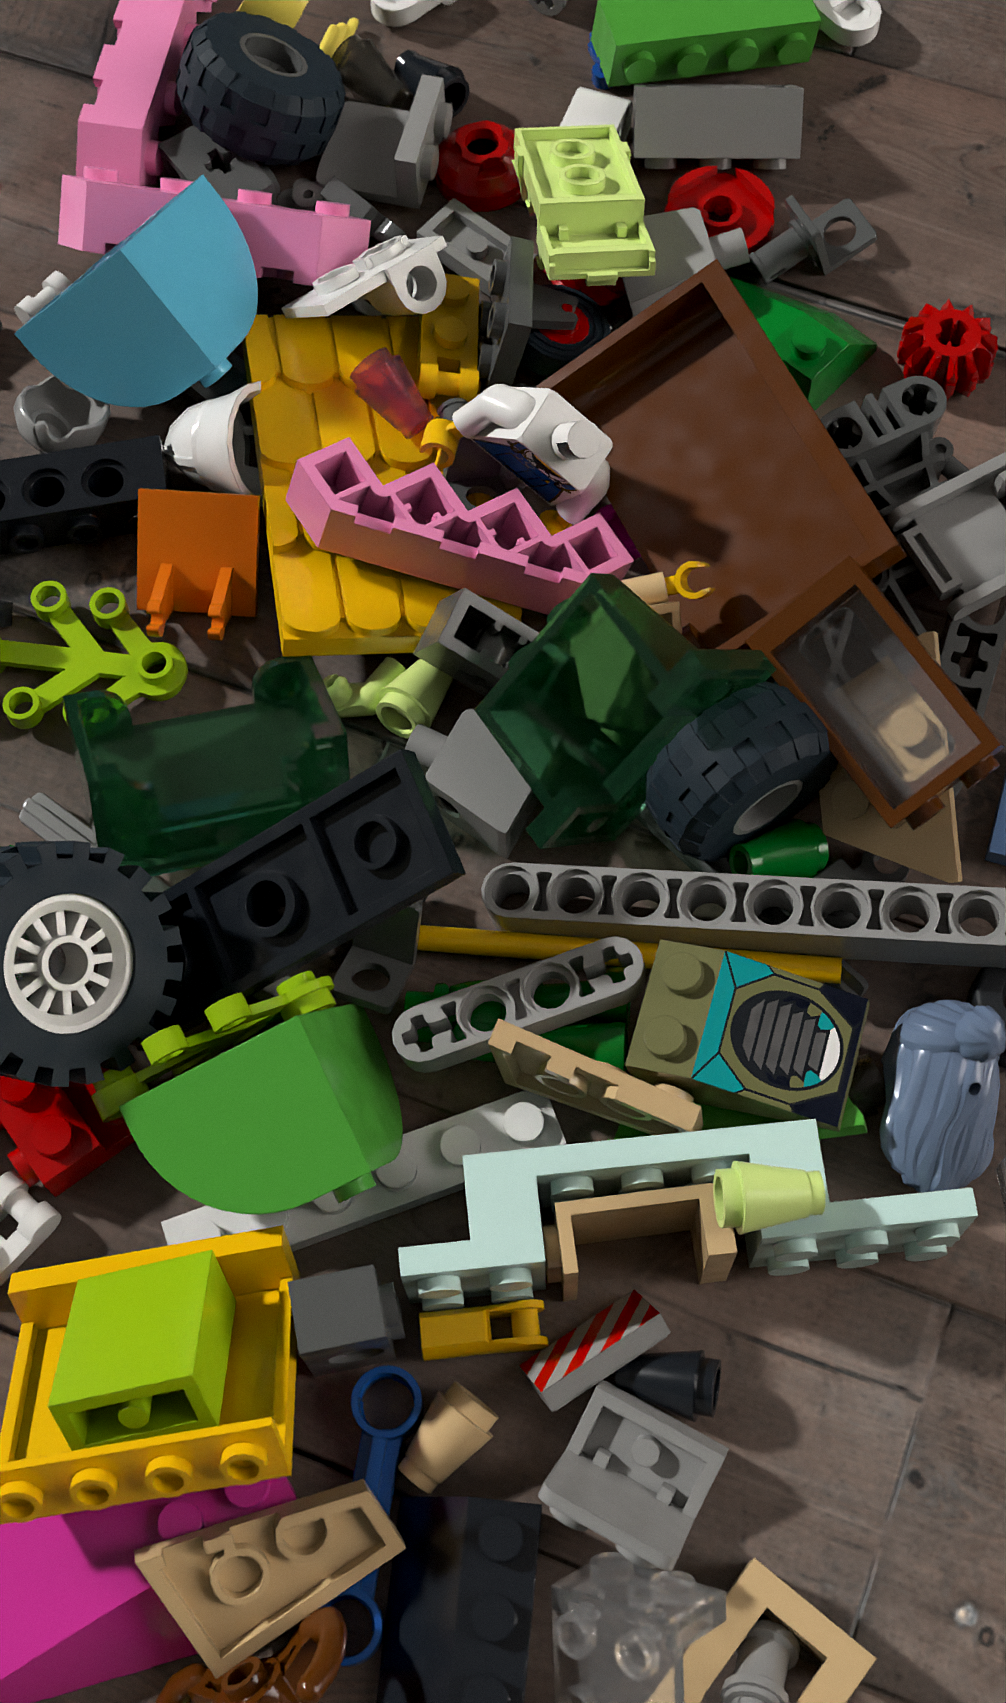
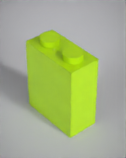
[48,1250,236,1451]

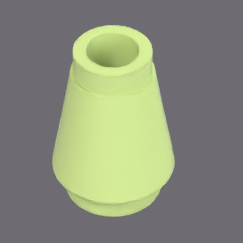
[376,659,453,739]
[713,1161,825,1235]

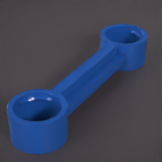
[320,1365,424,1667]

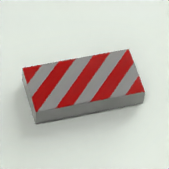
[519,1289,671,1412]

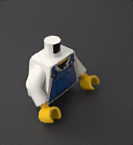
[419,384,613,536]

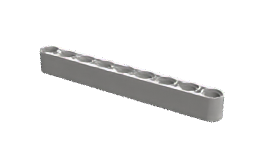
[481,862,1006,968]

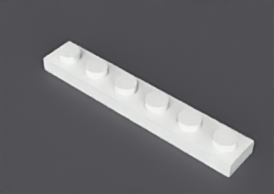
[161,1090,567,1252]

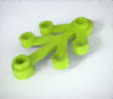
[0,580,188,736]
[91,970,336,1122]

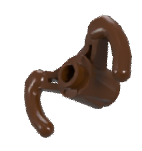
[155,1607,348,1703]

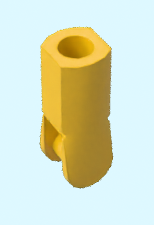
[419,1299,549,1361]

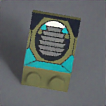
[625,939,870,1132]

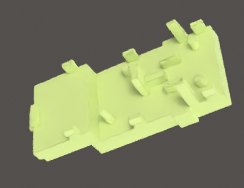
[512,124,656,286]

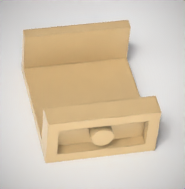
[542,1183,737,1302]

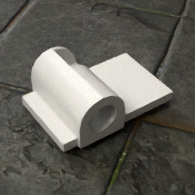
[281,235,447,319]

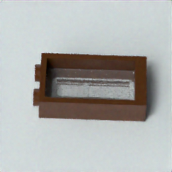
[744,555,1005,831]

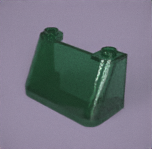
[63,655,350,877]

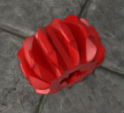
[897,299,998,400]

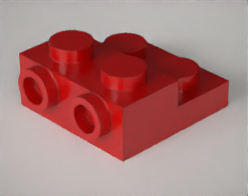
[0,1068,135,1198]

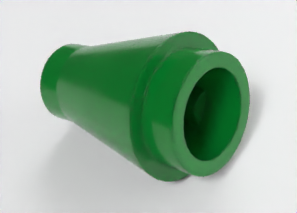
[729,819,829,878]

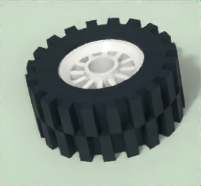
[0,841,183,1087]

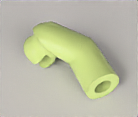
[317,657,406,718]

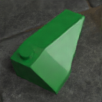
[729,277,878,410]

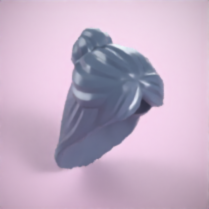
[879,999,1006,1193]

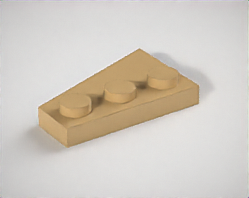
[488,1018,703,1135]
[134,1479,406,1679]

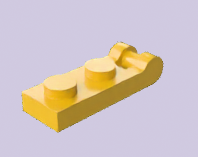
[415,274,480,402]

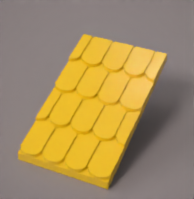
[242,314,522,657]

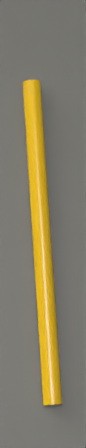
[417,925,842,984]

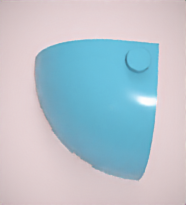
[14,174,258,407]

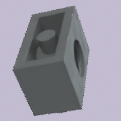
[288,1264,406,1377]

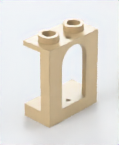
[646,1558,877,1703]

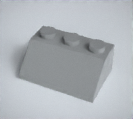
[633,84,804,169]

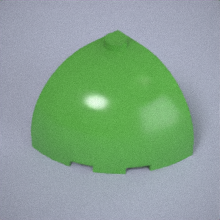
[118,1003,403,1214]

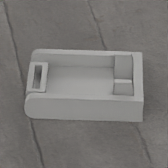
[886,452,1006,621]

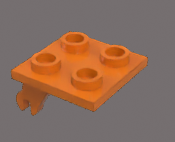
[137,488,260,641]

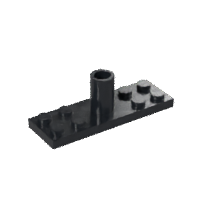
[136,749,466,1051]

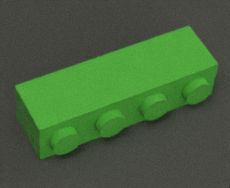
[591,0,822,87]

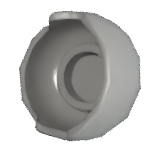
[13,375,111,453]

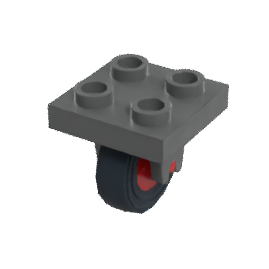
[477,236,611,392]

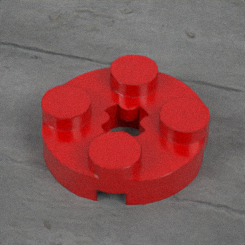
[664,166,775,271]

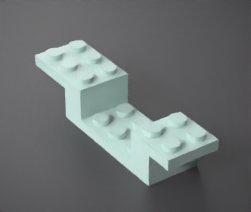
[398,1119,978,1312]

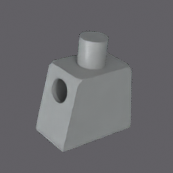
[622,207,750,317]
[405,709,562,859]

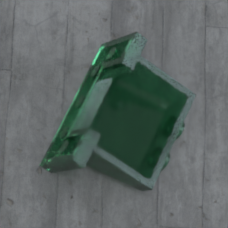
[474,573,777,849]

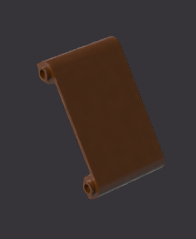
[536,259,907,682]

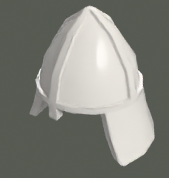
[164,381,263,507]

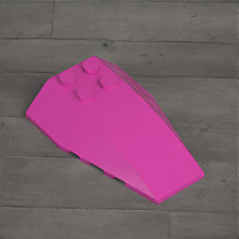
[0,1476,298,1703]

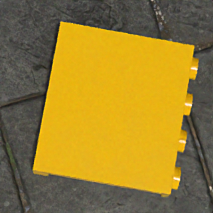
[0,1225,300,1525]

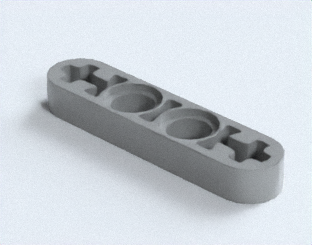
[392,936,647,1073]

